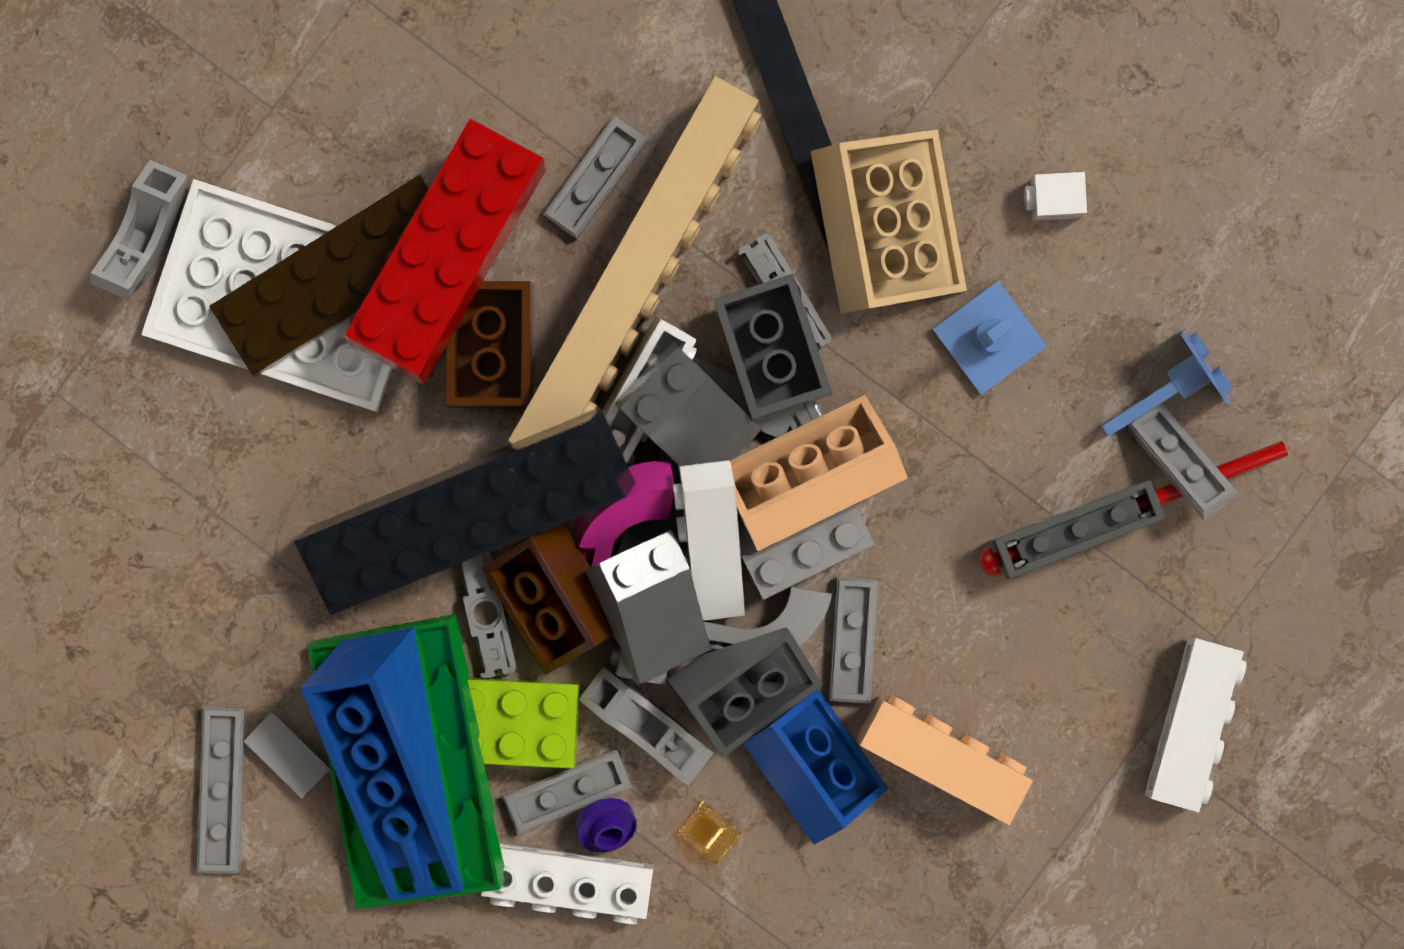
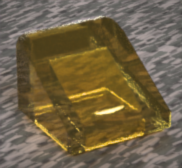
[677,801,741,863]

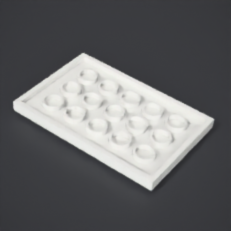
[141,179,392,412]

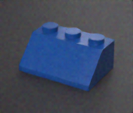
[742,689,889,845]

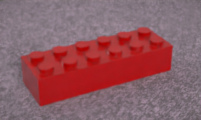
[344,119,546,385]

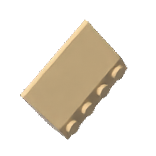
[811,129,967,314]

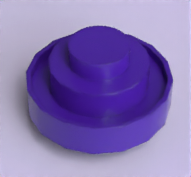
[575,798,637,853]

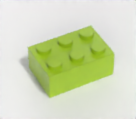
[468,677,580,768]

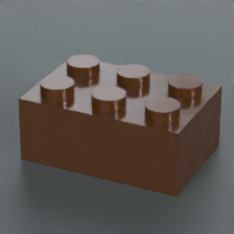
[446,281,534,409]
[481,523,614,675]

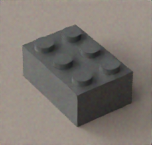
[714,274,832,421]

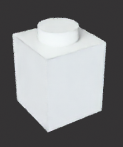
[1024,172,1087,221]

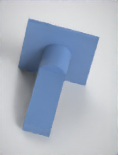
[932,281,1047,395]
[1102,329,1233,437]

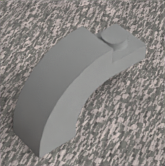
[89,160,188,300]
[704,586,832,650]
[578,667,714,786]

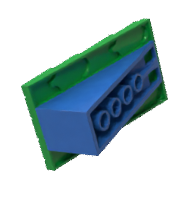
[300,614,505,909]

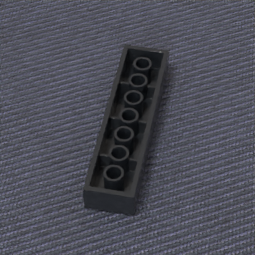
[294,408,635,615]

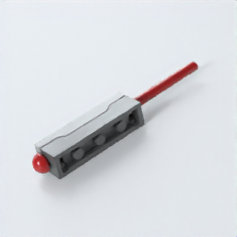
[979,441,1288,579]

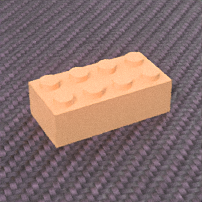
[730,395,908,551]
[856,694,1033,826]

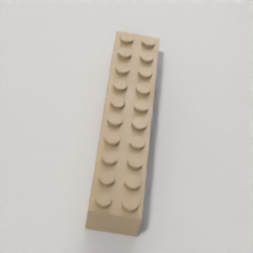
[508,76,762,443]

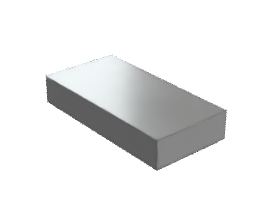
[243,711,330,799]

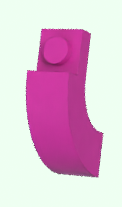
[574,461,675,567]

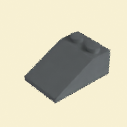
[614,342,762,466]
[584,530,711,685]
[667,627,823,758]

